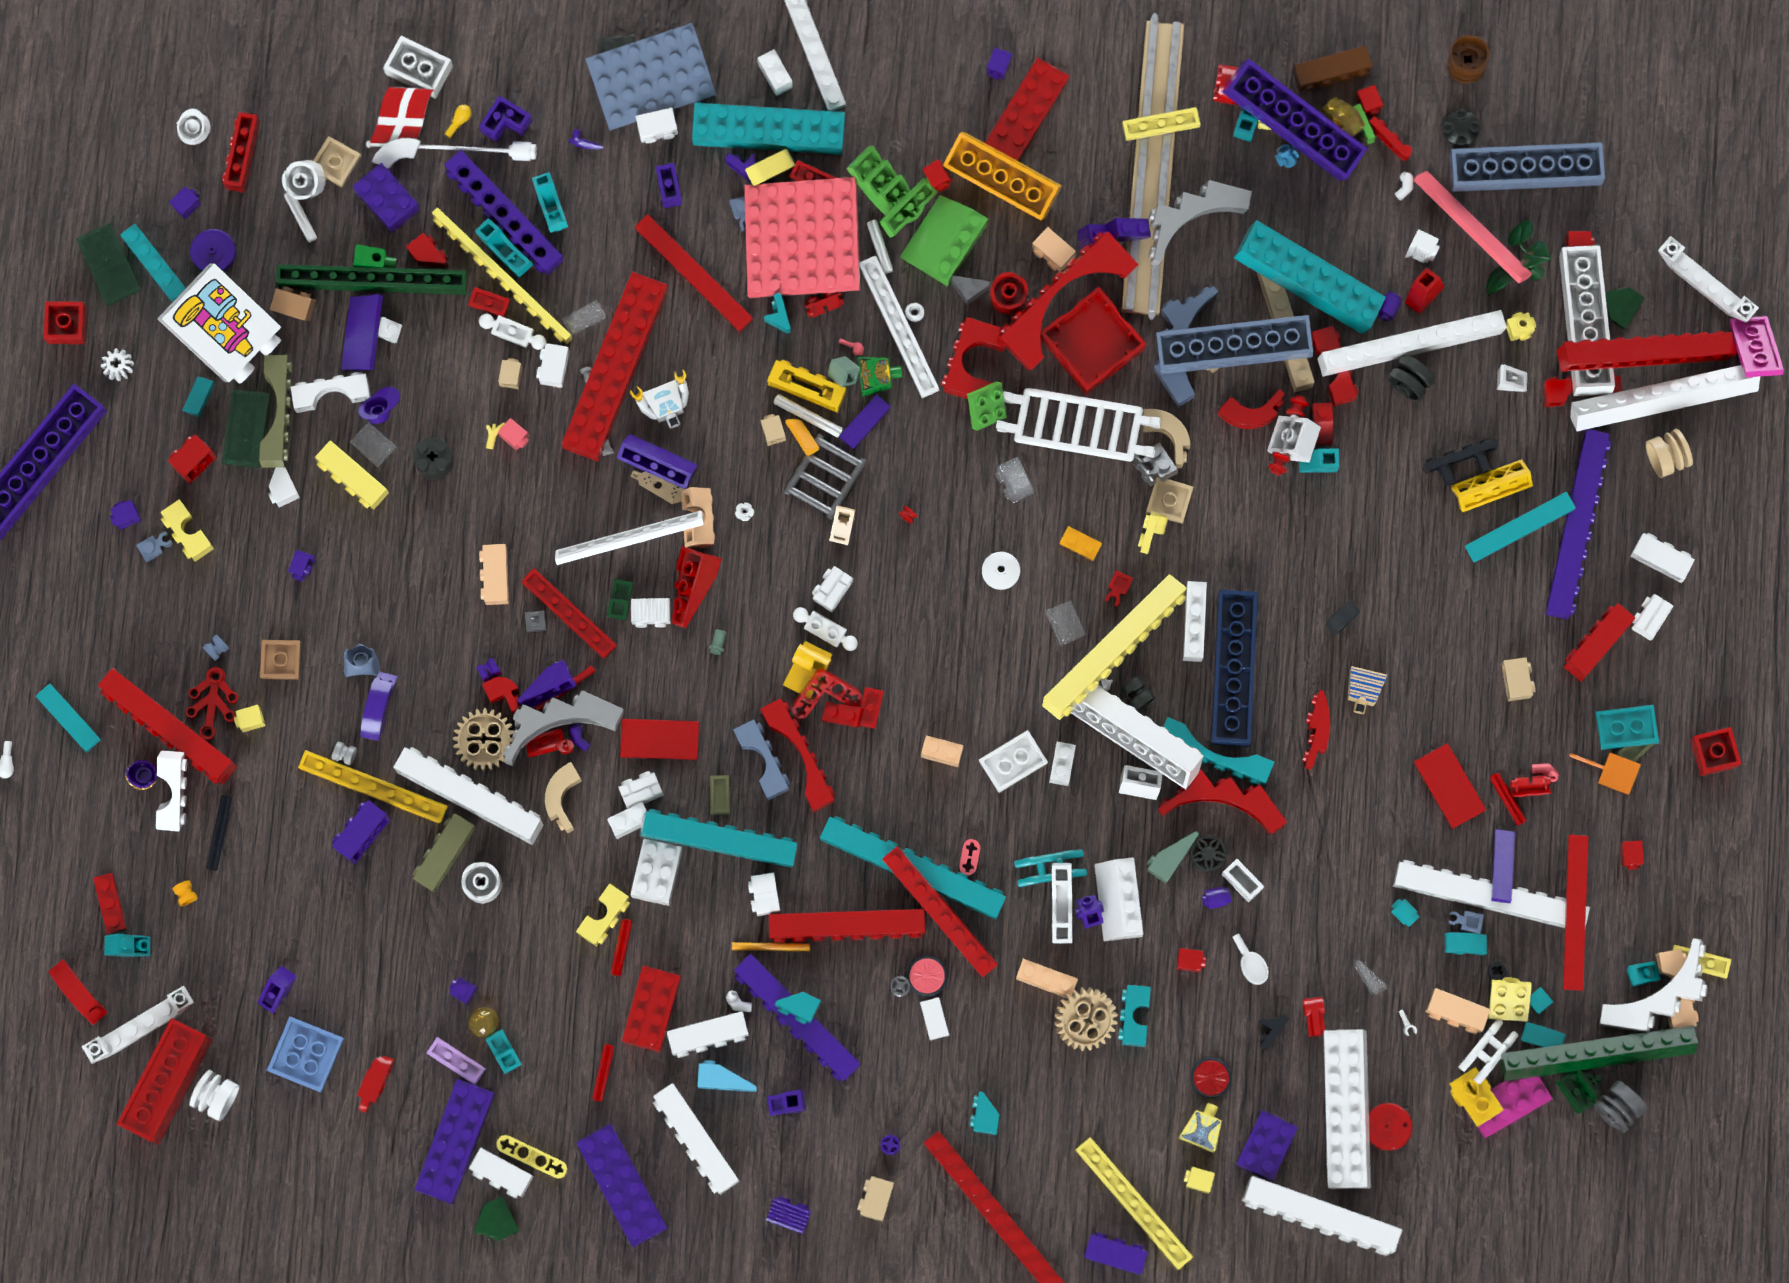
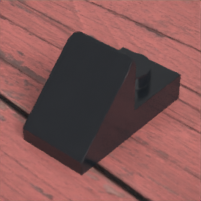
[1258,1016,1290,1052]

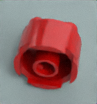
[1213,65,1238,105]
[990,272,1028,315]

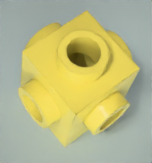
[1505,312,1536,341]

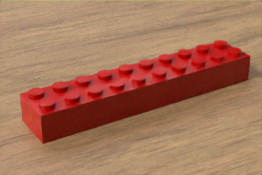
[562,271,668,462]

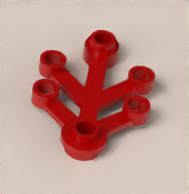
[186,667,239,741]

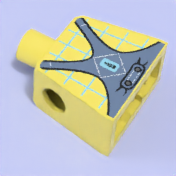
[1179,1103,1222,1153]

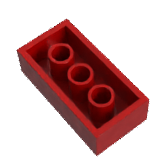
[1564,603,1636,682]
[622,966,681,1053]

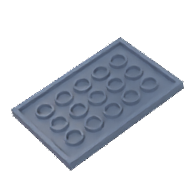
[585,23,716,130]

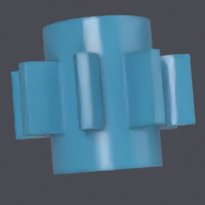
[1275,144,1300,168]

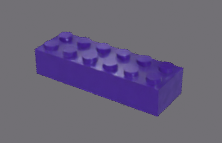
[414,1079,496,1205]
[576,1124,668,1248]

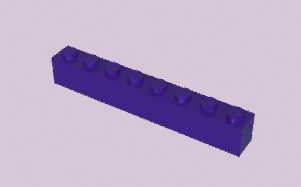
[734,954,861,1082]

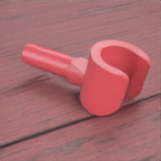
[839,338,864,356]

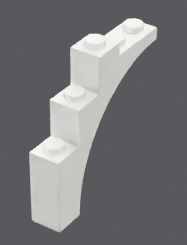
[1600,939,1707,1032]

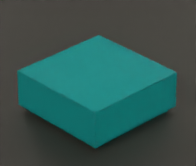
[1530,987,1553,1015]

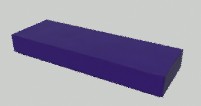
[839,394,891,450]

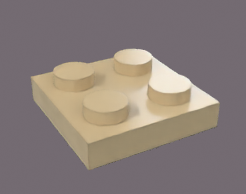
[313,136,361,187]
[1146,477,1193,524]

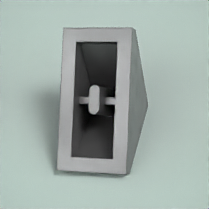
[952,275,990,305]

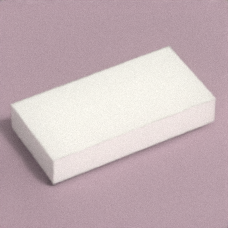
[920,997,949,1040]

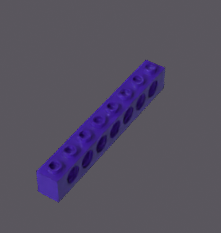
[444,150,564,276]

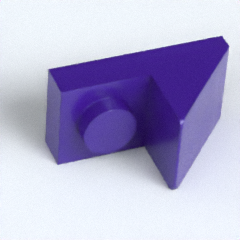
[725,153,755,185]

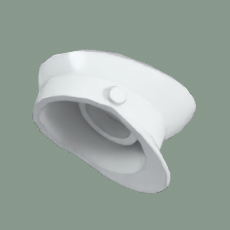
[177,109,210,145]

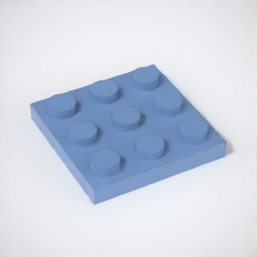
[267,1017,344,1093]

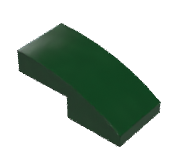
[607,579,634,620]

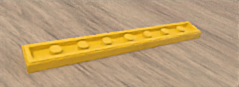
[298,750,448,824]

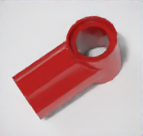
[1303,997,1325,1037]

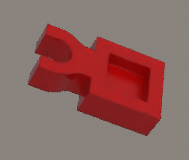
[1104,570,1133,607]

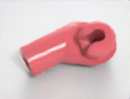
[1531,763,1559,782]

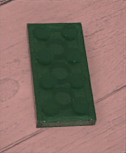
[76,223,142,306]
[221,389,271,469]

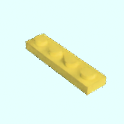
[1122,107,1200,141]

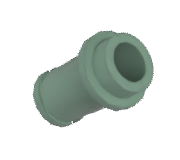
[709,629,727,655]

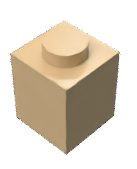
[498,358,523,389]
[761,414,786,446]

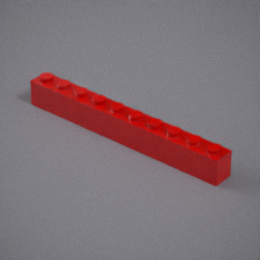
[1556,331,1737,372]

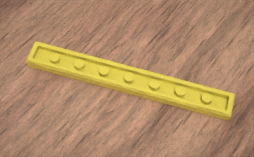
[1075,1137,1193,1270]

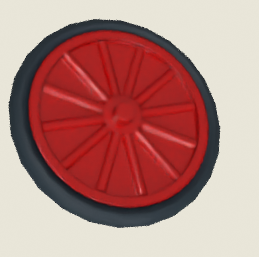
[1191,1057,1232,1099]

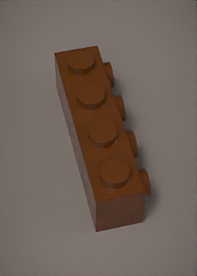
[1293,45,1372,92]

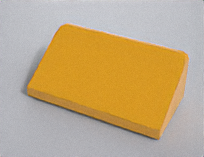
[785,419,819,456]

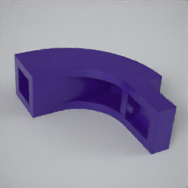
[360,672,398,741]

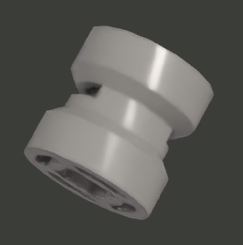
[332,741,357,766]

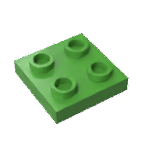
[967,381,1007,431]

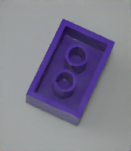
[353,162,420,234]
[332,800,391,865]
[1235,1110,1298,1182]

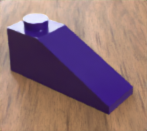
[518,660,576,708]

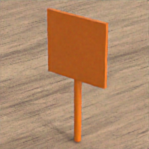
[1569,753,1641,795]

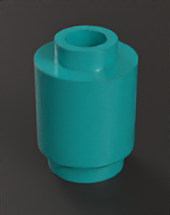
[1391,899,1420,927]

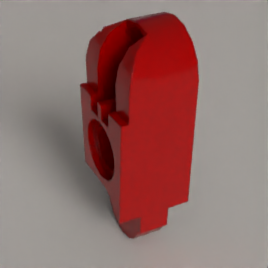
[357,1056,395,1113]

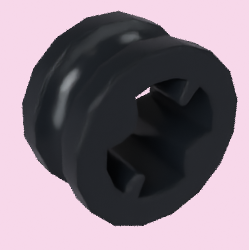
[1488,962,1506,980]

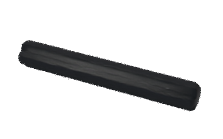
[207,795,232,871]

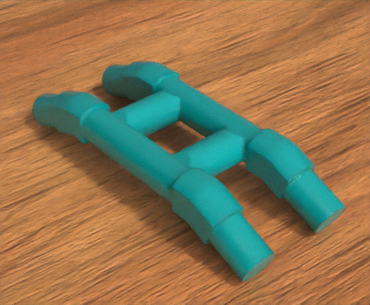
[1014,849,1087,887]

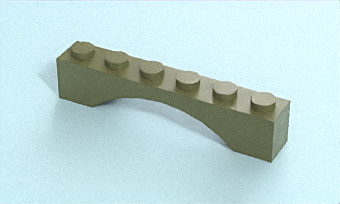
[259,355,293,468]

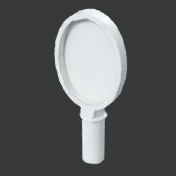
[1233,934,1268,985]

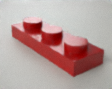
[93,873,127,934]

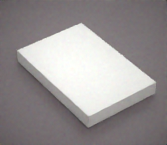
[979,730,1048,793]

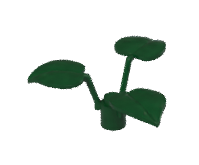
[1486,219,1552,295]

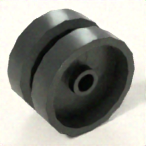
[1387,355,1436,402]

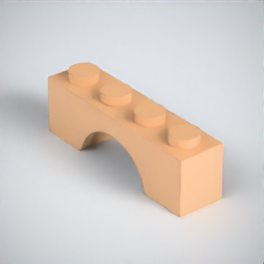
[1655,949,1699,1029]

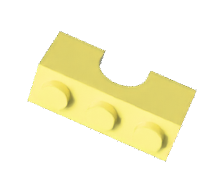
[161,499,214,562]
[576,883,630,947]

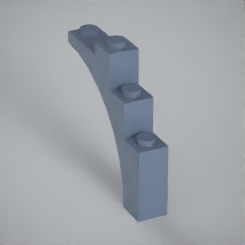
[1153,286,1218,408]

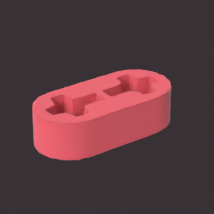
[959,839,980,876]

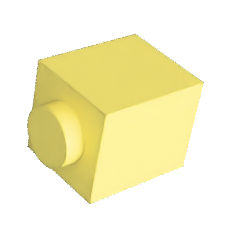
[234,705,266,732]
[1184,1167,1215,1193]

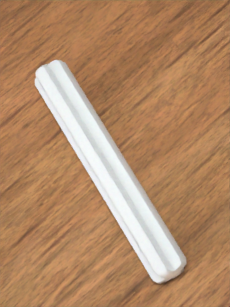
[774,394,843,437]

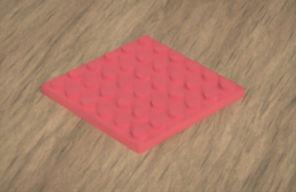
[745,177,860,298]

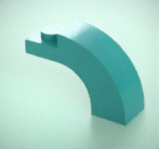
[532,172,568,233]
[475,218,533,277]

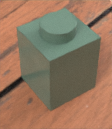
[827,356,860,387]

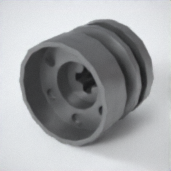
[1594,1080,1648,1133]

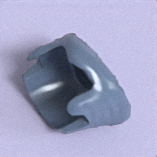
[344,644,380,677]

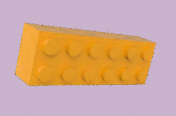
[943,132,1062,220]

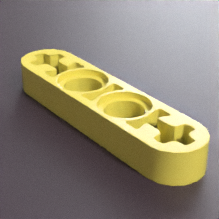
[497,1135,568,1179]

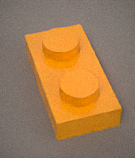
[1059,526,1102,561]

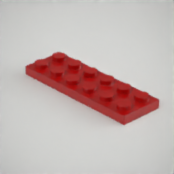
[985,57,1070,161]

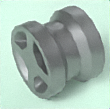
[891,976,910,997]

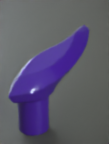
[568,129,603,149]

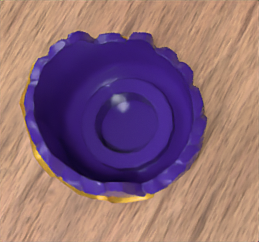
[126,760,158,790]

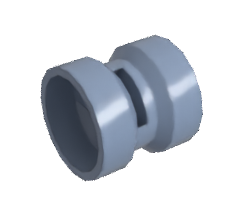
[202,635,229,661]

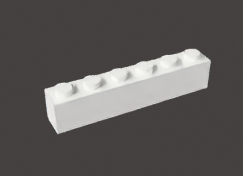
[653,1083,739,1195]

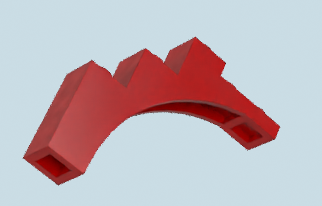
[1158,769,1287,836]

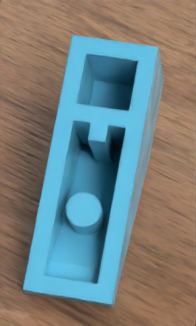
[698,1060,757,1092]

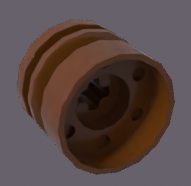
[1447,35,1489,84]

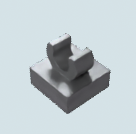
[525,611,546,633]

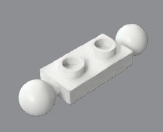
[479,314,546,350]
[793,607,858,651]

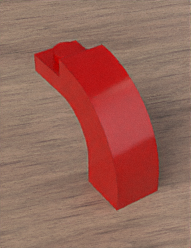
[1217,389,1285,429]
[48,959,108,1025]

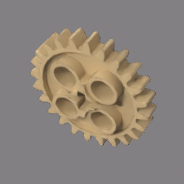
[453,708,514,771]
[1054,987,1118,1051]

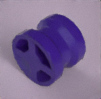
[881,1135,900,1155]

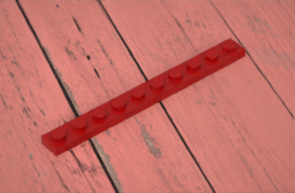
[923,1131,1064,1283]

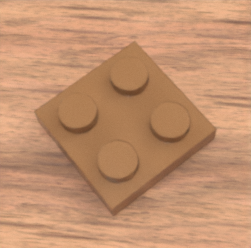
[260,640,301,680]

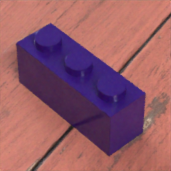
[1084,1232,1148,1275]

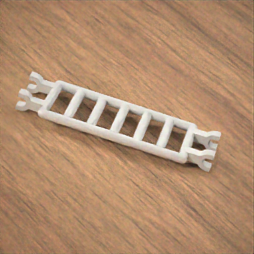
[996,388,1161,462]

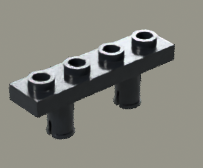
[1422,438,1499,486]

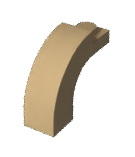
[1143,409,1190,468]
[545,762,582,833]

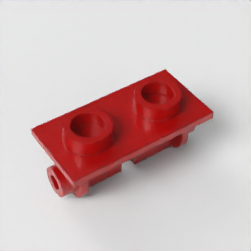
[803,292,844,318]
[1509,775,1551,797]

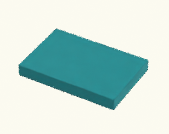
[1595,705,1659,750]

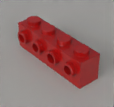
[222,112,260,193]

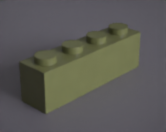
[413,813,476,893]

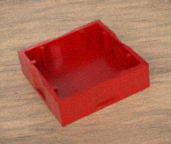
[1040,287,1147,395]

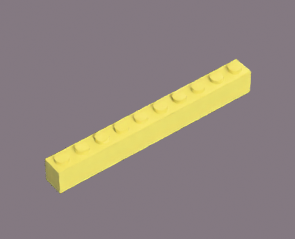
[1042,574,1187,720]

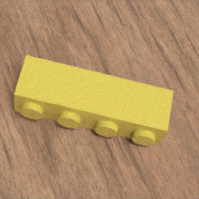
[315,440,389,510]

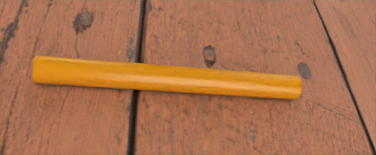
[732,942,810,951]

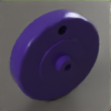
[190,229,236,272]

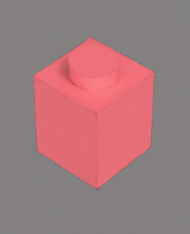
[498,418,529,451]

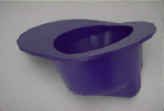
[358,387,400,424]

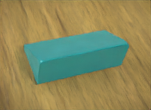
[182,376,215,418]

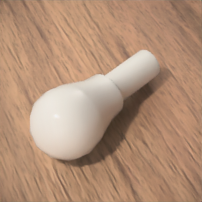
[0,741,14,778]

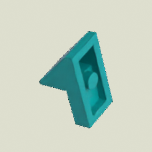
[764,293,791,334]
[1627,961,1661,987]

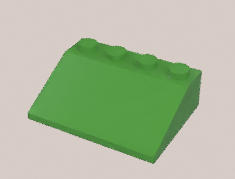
[900,195,988,286]

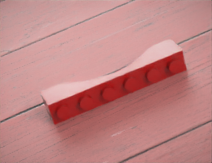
[760,698,836,813]

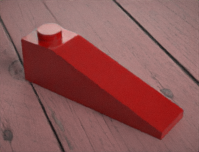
[672,546,722,628]

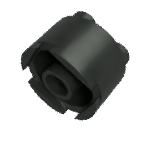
[413,438,454,480]

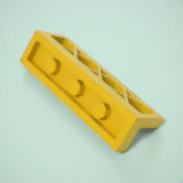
[1451,459,1533,512]

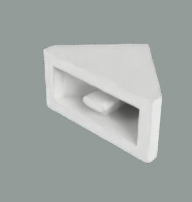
[1497,365,1527,392]

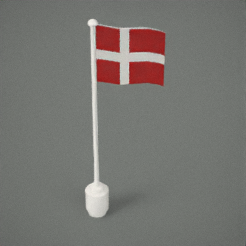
[366,87,537,161]

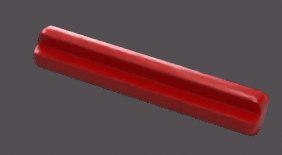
[1490,773,1526,826]
[611,919,632,976]
[592,1044,614,1102]

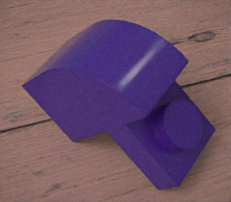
[767,1090,807,1116]

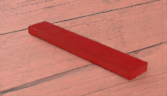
[521,568,617,659]

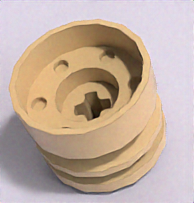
[1646,429,1693,478]

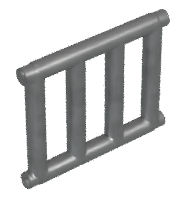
[784,434,867,520]

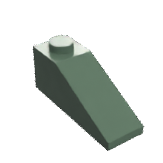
[1146,832,1199,884]

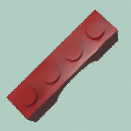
[1311,326,1358,407]
[1542,374,1622,407]

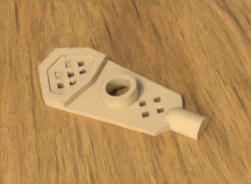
[630,470,685,504]

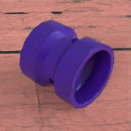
[476,658,502,682]

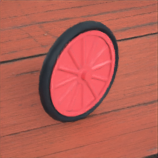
[907,956,948,997]

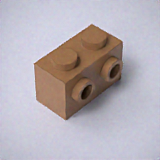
[270,286,316,321]

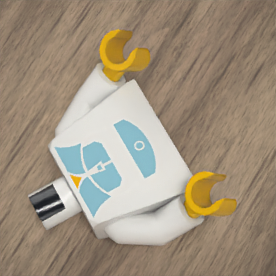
[630,369,689,429]

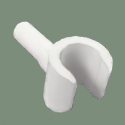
[1399,1010,1417,1036]

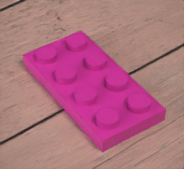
[1729,316,1784,378]
[1478,1076,1552,1138]

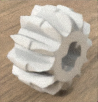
[101,348,134,381]

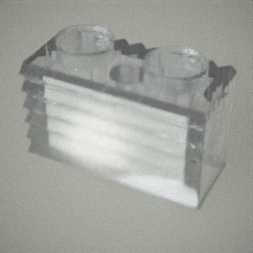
[995,457,1034,503]

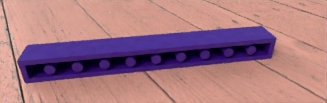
[1545,429,1611,619]

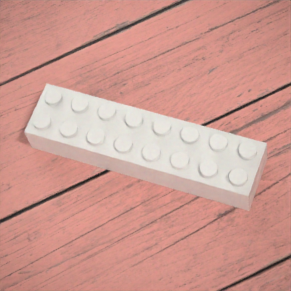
[1559,246,1615,396]
[1071,685,1203,789]
[393,747,543,845]
[1324,1029,1371,1189]
[1242,1176,1402,1256]

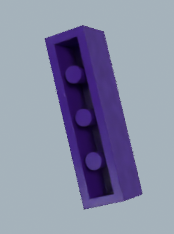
[617,434,698,489]

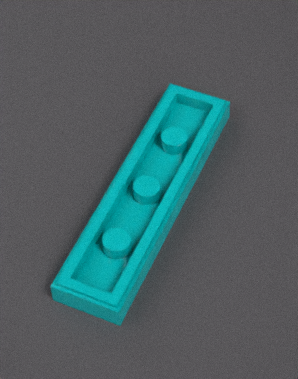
[36,683,101,753]

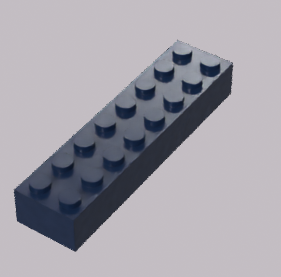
[1211,590,1258,747]

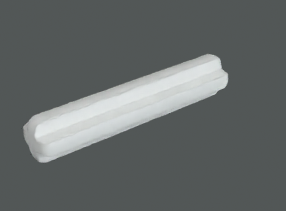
[284,192,317,242]
[867,220,893,274]

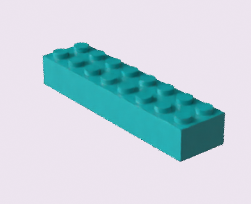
[692,103,845,155]
[1234,220,1386,335]

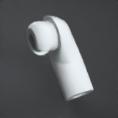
[1395,172,1413,200]
[726,990,752,1012]

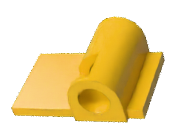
[783,641,833,698]
[1449,1067,1504,1127]

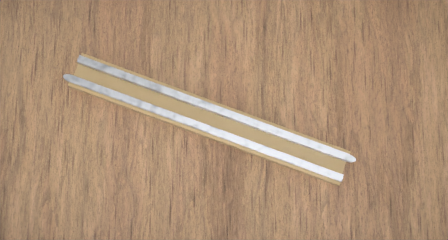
[1121,13,1184,320]

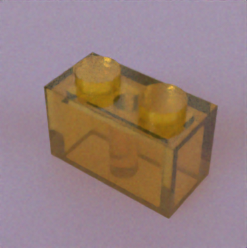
[1322,97,1365,137]

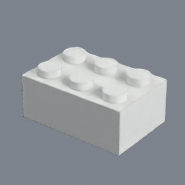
[384,36,453,99]
[631,838,683,906]

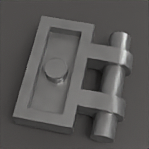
[1133,443,1178,486]

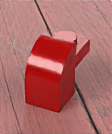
[482,677,520,714]

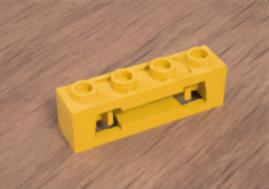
[767,360,847,413]

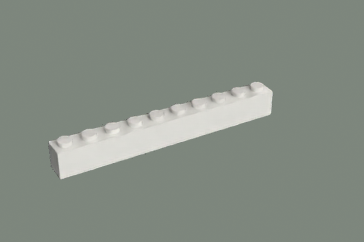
[1318,310,1507,376]
[1570,365,1760,431]
[1393,860,1590,928]

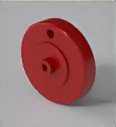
[1369,1103,1413,1151]

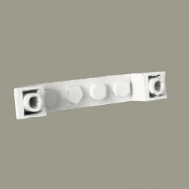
[1658,236,1759,323]
[82,986,194,1063]

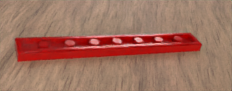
[634,214,753,332]
[1563,835,1588,991]

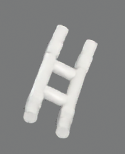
[1459,1019,1518,1085]

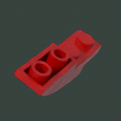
[1302,690,1330,770]

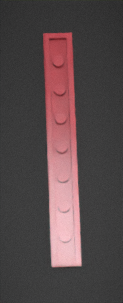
[1414,171,1532,283]

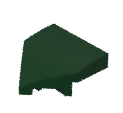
[1605,287,1645,329]
[1556,1070,1601,1115]
[473,1196,519,1241]

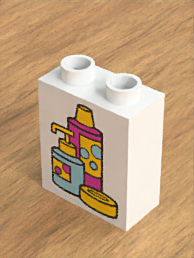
[157,264,281,384]

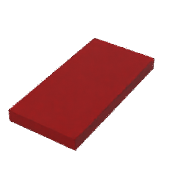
[620,719,699,760]
[1413,743,1486,829]

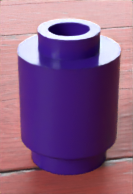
[1378,292,1402,321]
[1201,887,1231,909]

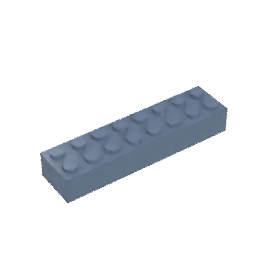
[1449,143,1605,192]
[1156,315,1313,374]

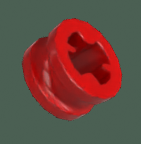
[898,506,917,524]

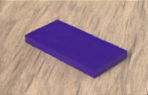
[341,294,383,372]

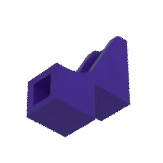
[1077,218,1151,249]

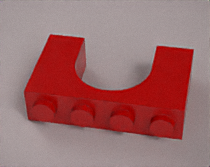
[941,317,1006,399]

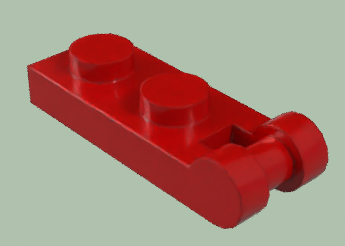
[1369,116,1412,161]

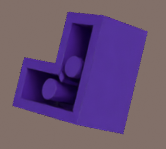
[479,96,533,142]

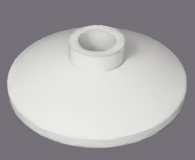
[982,552,1020,590]

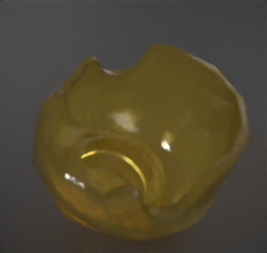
[468,1007,499,1037]

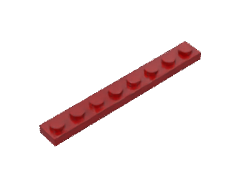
[882,846,998,978]

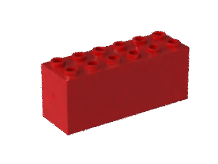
[116,1018,213,1145]

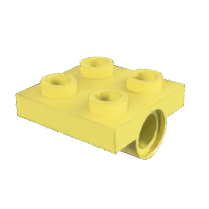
[1138,511,1168,554]
[1488,977,1532,1022]

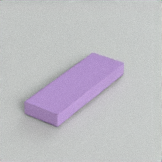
[427,1037,486,1085]

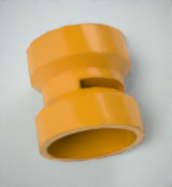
[172,880,198,906]

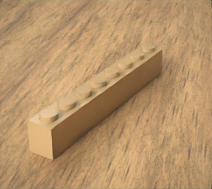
[1257,272,1314,393]

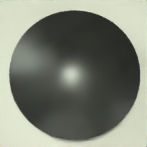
[1442,109,1480,147]

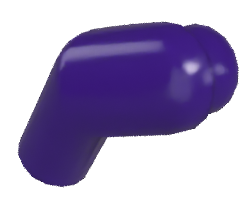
[570,723,591,752]

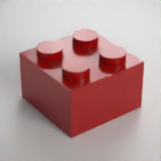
[44,302,87,344]
[168,434,217,484]
[1690,727,1742,777]

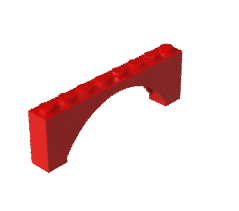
[997,231,1139,370]

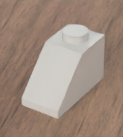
[268,467,300,507]

